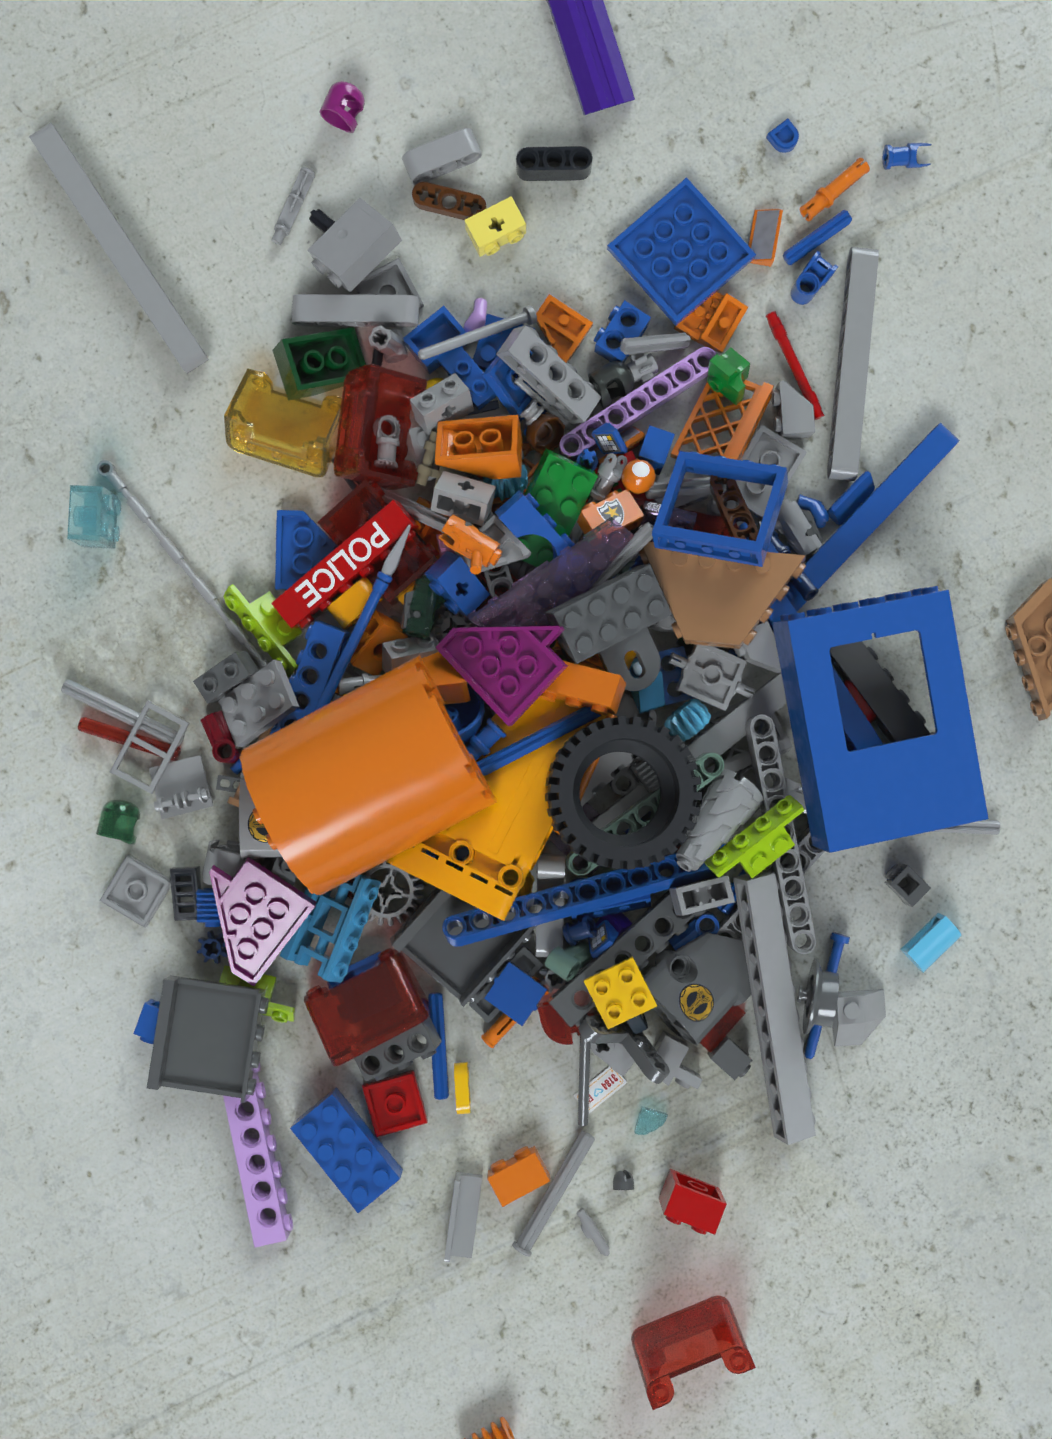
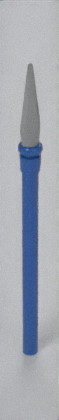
[314,525,411,711]

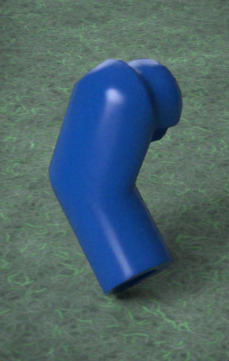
[796,494,829,528]

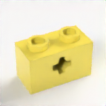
[465,196,526,257]

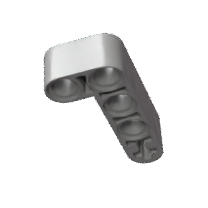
[536,853,565,957]

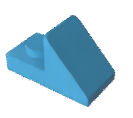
[629,658,665,714]

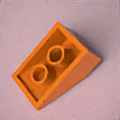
[435,415,522,479]

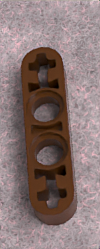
[710,475,759,541]

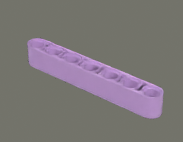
[559,347,716,461]

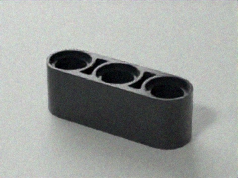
[516,146,593,181]

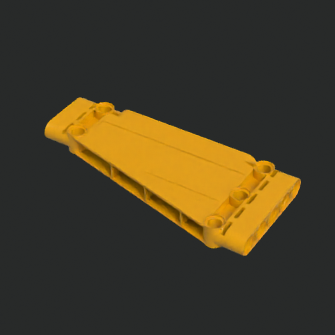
[386,641,636,921]

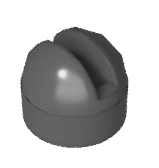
[613,1170,634,1190]

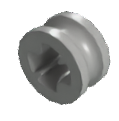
[519,398,544,425]

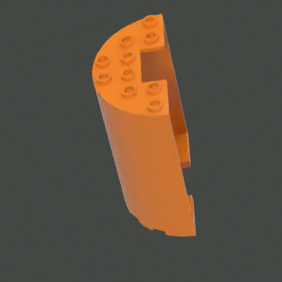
[239,655,497,895]

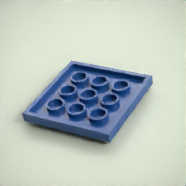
[607,177,756,326]

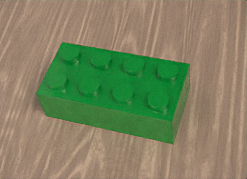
[518,449,598,572]

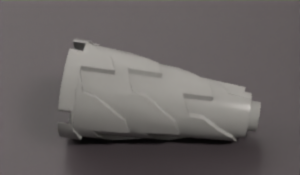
[676,770,764,872]

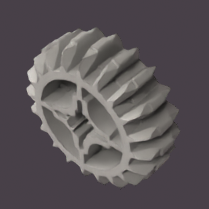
[352,861,424,926]

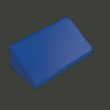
[827,471,875,526]

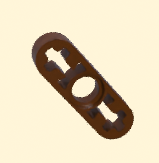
[412,182,487,220]

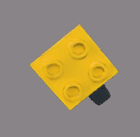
[584,957,657,1034]

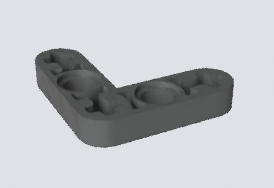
[578,1015,670,1084]

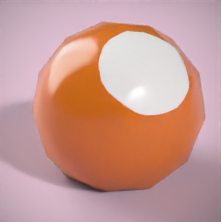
[621,459,656,494]

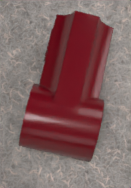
[200,710,242,764]

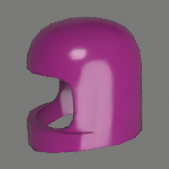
[319,81,365,133]

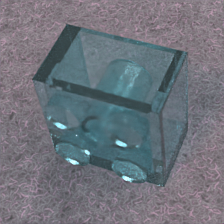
[67,485,121,549]

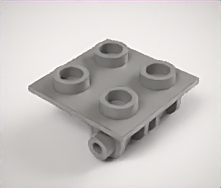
[149,755,214,819]

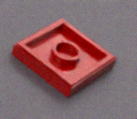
[362,1070,428,1138]

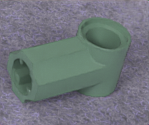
[545,941,593,982]

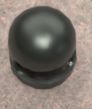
[588,361,634,410]

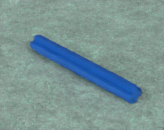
[477,706,601,776]

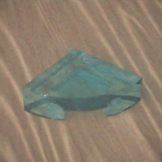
[634,1106,668,1135]

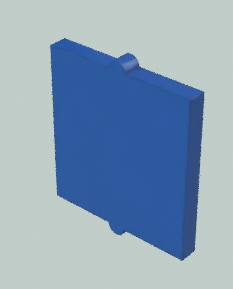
[484,962,548,1026]

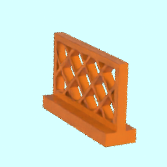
[670,380,774,460]

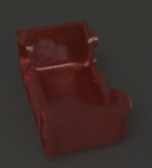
[334,364,427,490]

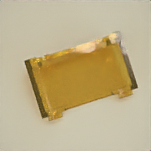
[224,368,349,478]

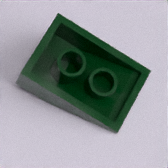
[272,327,369,401]

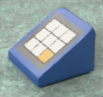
[592,422,628,454]
[588,920,619,959]

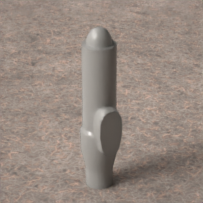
[576,1208,610,1256]

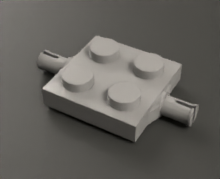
[668,645,755,711]

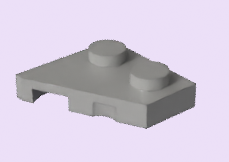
[454,515,531,572]

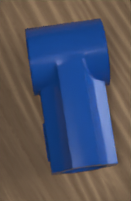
[668,911,719,950]

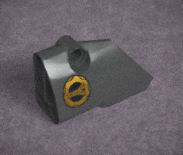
[643,932,751,1045]

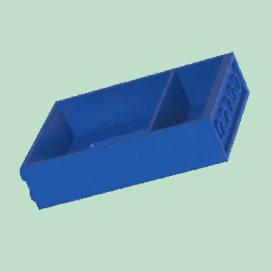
[772,586,989,853]

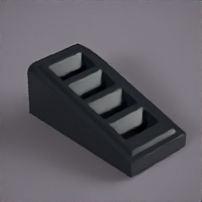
[170,866,201,921]

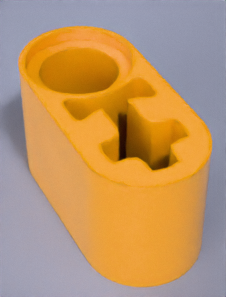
[327,577,383,630]

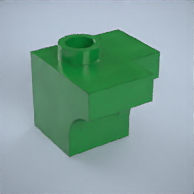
[707,347,750,405]

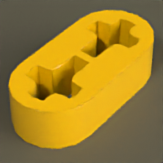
[454,1062,471,1114]

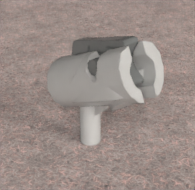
[758,498,823,556]

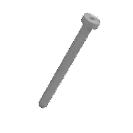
[418,305,537,360]

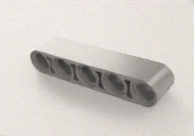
[292,294,419,327]

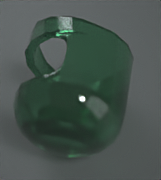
[96,800,140,845]

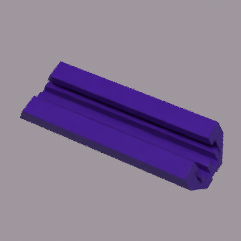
[547,0,635,115]

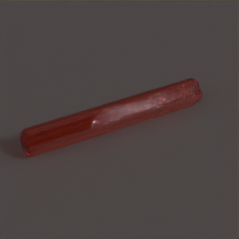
[78,717,181,761]

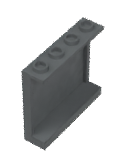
[390,860,536,1007]
[147,975,269,1103]

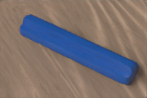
[783,210,852,265]

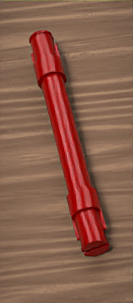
[765,311,825,421]

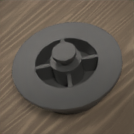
[797,958,839,1035]

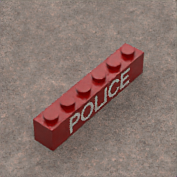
[271,500,419,629]

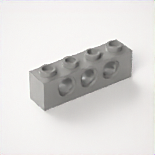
[496,325,601,424]

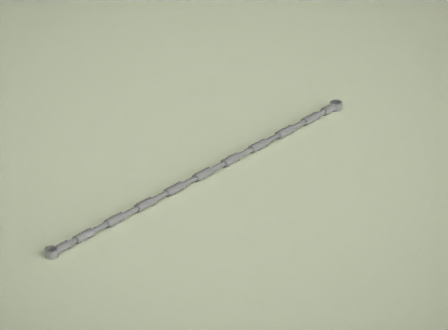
[97,460,414,848]

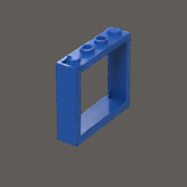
[652,451,788,567]

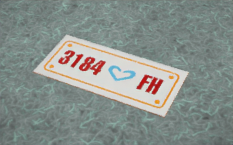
[573,1066,627,1113]

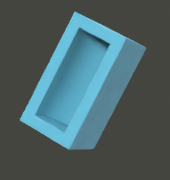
[900,913,962,973]

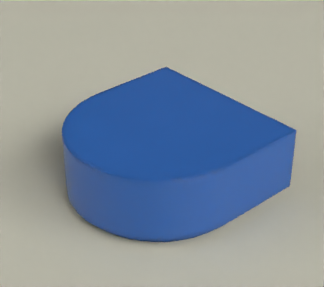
[766,118,799,153]

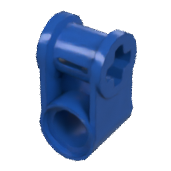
[791,251,839,305]

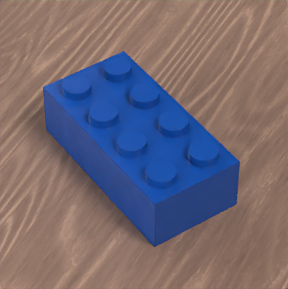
[290,1087,403,1213]

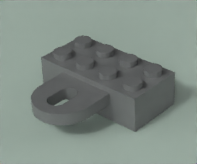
[545,564,672,691]

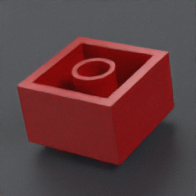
[659,1169,727,1235]

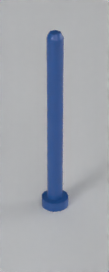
[804,932,850,1059]

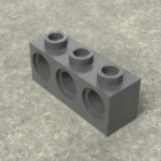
[351,1013,442,1082]

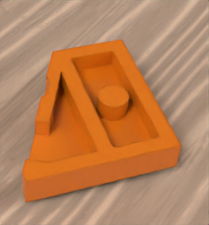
[536,294,593,363]

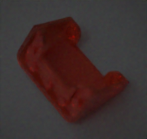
[317,479,439,607]
[303,948,429,1066]
[631,1295,756,1410]

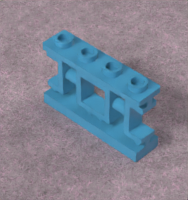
[280,874,381,983]

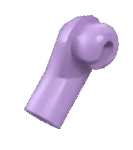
[464,298,487,332]

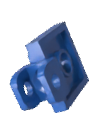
[482,338,543,416]

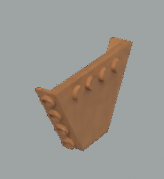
[639,542,806,649]
[1005,578,1052,721]

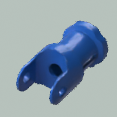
[882,142,932,170]

